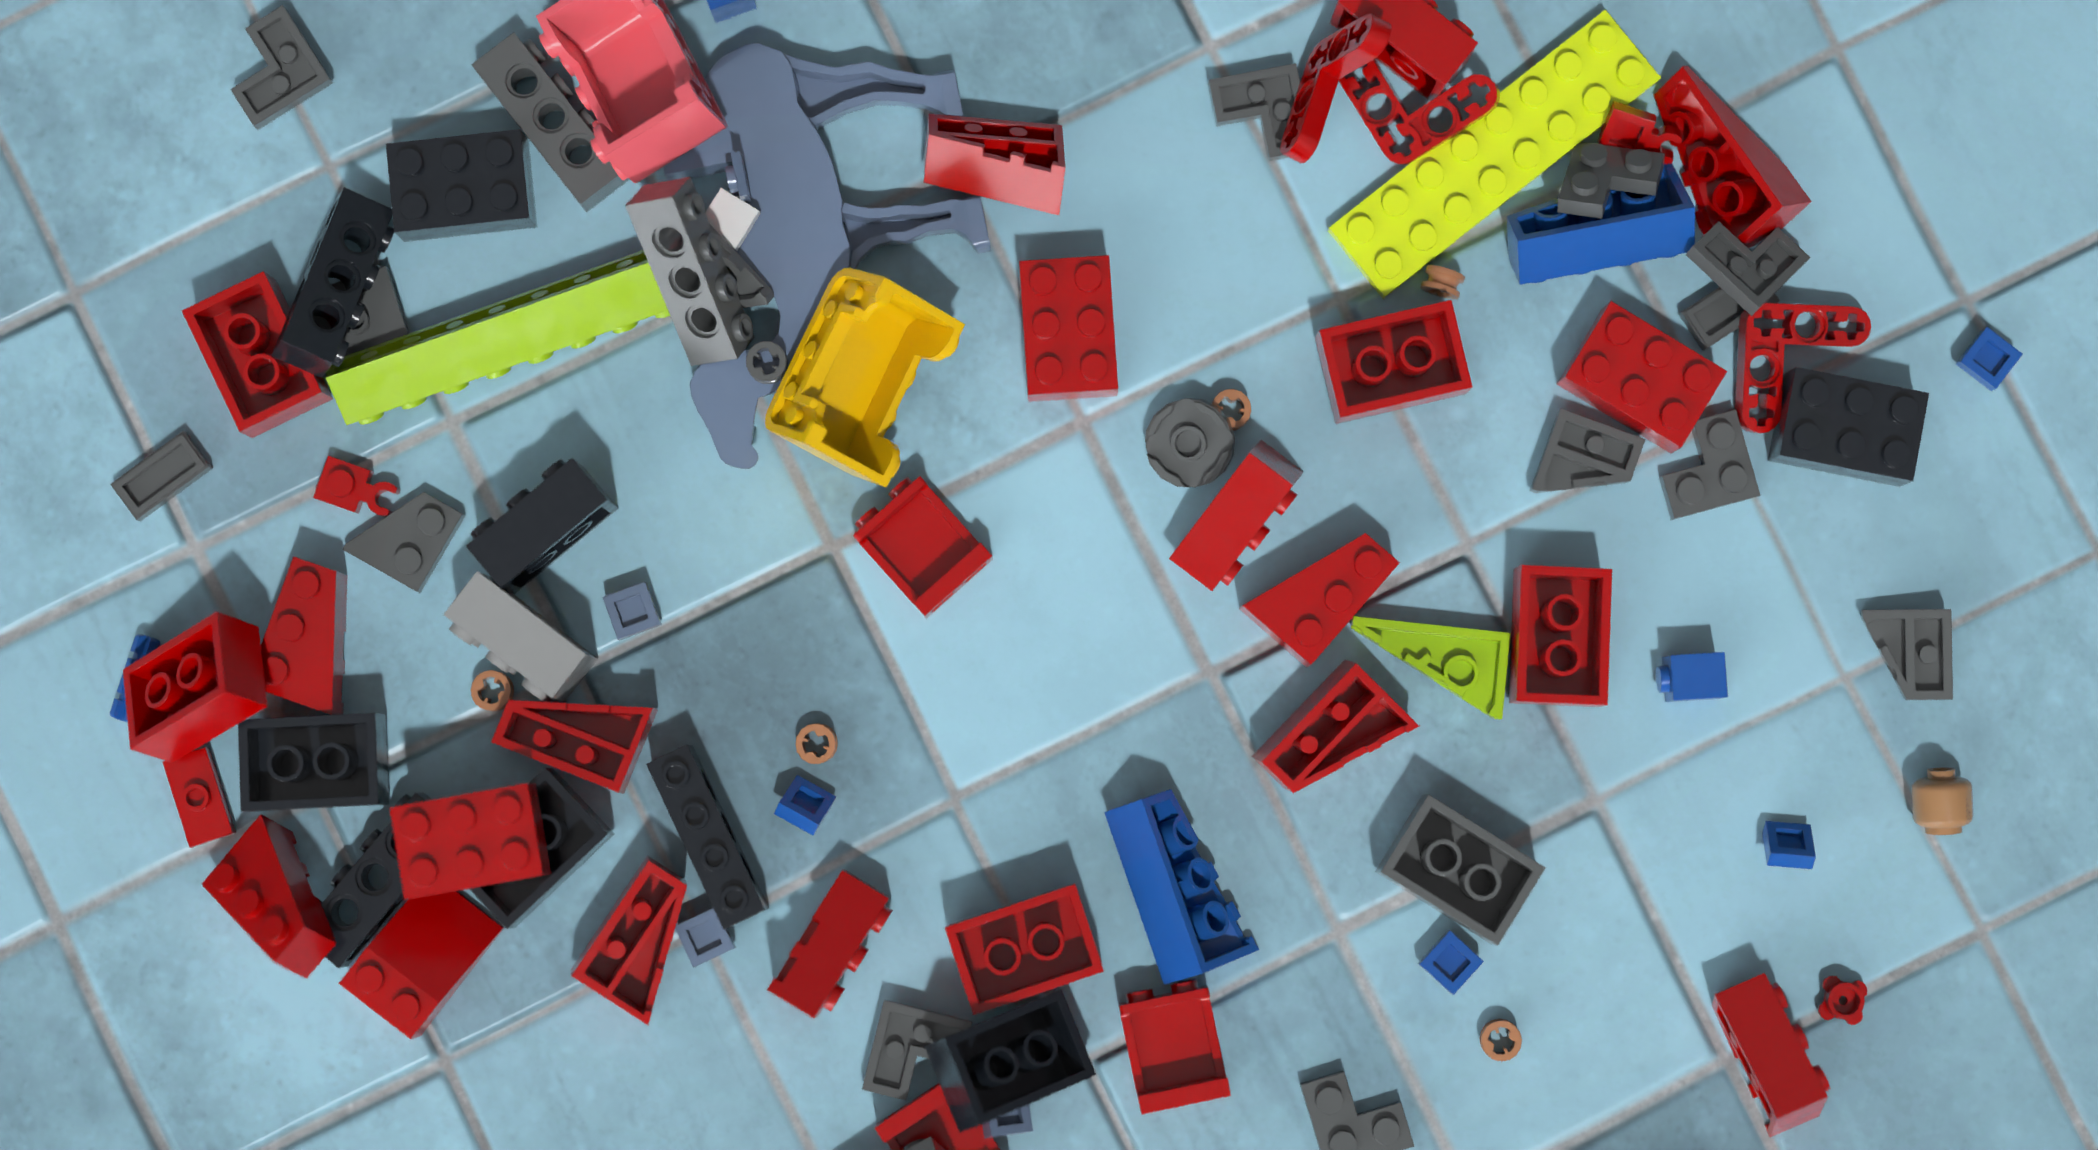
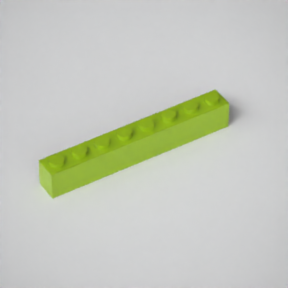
[325,250,670,426]

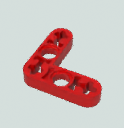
[1280,13,1391,164]
[1339,59,1500,165]
[1735,303,1871,433]

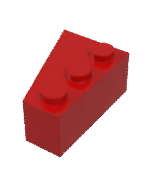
[924,114,1066,215]
[261,556,347,715]
[1251,660,1419,793]
[1712,973,1830,1138]

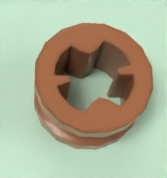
[1420,265,1465,300]
[1212,389,1251,431]
[471,670,515,711]
[795,723,838,764]
[1479,1018,1522,1061]

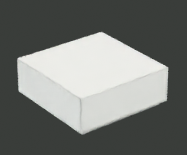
[705,188,761,251]

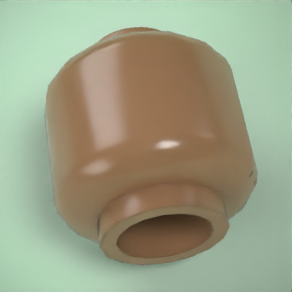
[1912,767,1973,835]

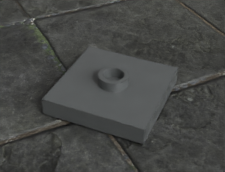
[313,266,409,356]

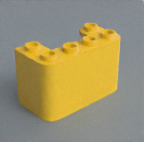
[765,268,965,488]

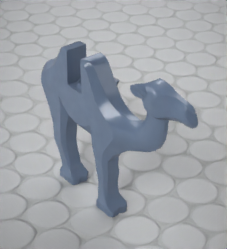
[663,43,991,469]

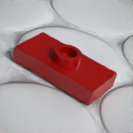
[162,747,236,848]

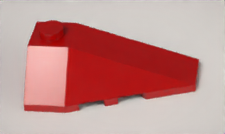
[1654,66,1812,249]

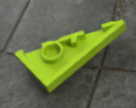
[1351,616,1511,720]

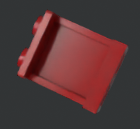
[853,476,993,619]
[1118,979,1231,1115]
[874,1083,1001,1150]

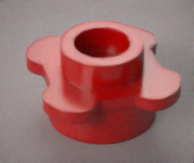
[1818,976,1867,1025]

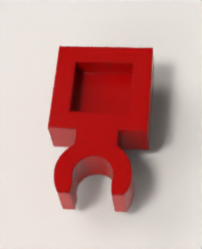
[1597,101,1683,164]
[313,456,400,517]

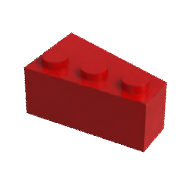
[1169,440,1303,591]
[1239,533,1400,668]
[491,700,658,794]
[201,814,336,979]
[571,855,687,1025]
[767,869,893,1019]

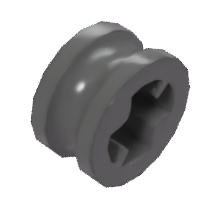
[746,341,788,384]

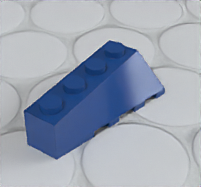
[1507,164,1695,285]
[1104,789,1259,985]

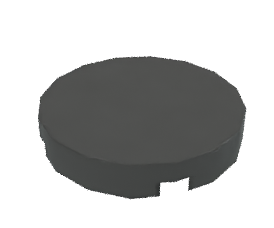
[1145,398,1235,488]

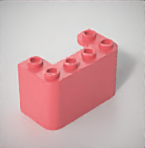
[536,0,728,184]

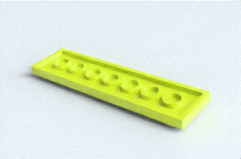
[1327,10,1661,299]

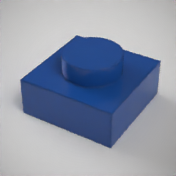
[1956,327,2023,391]
[774,775,836,836]
[1762,821,1816,869]
[1418,930,1484,995]

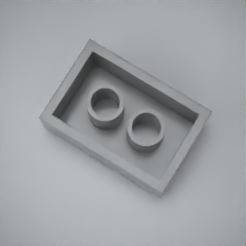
[443,571,598,702]

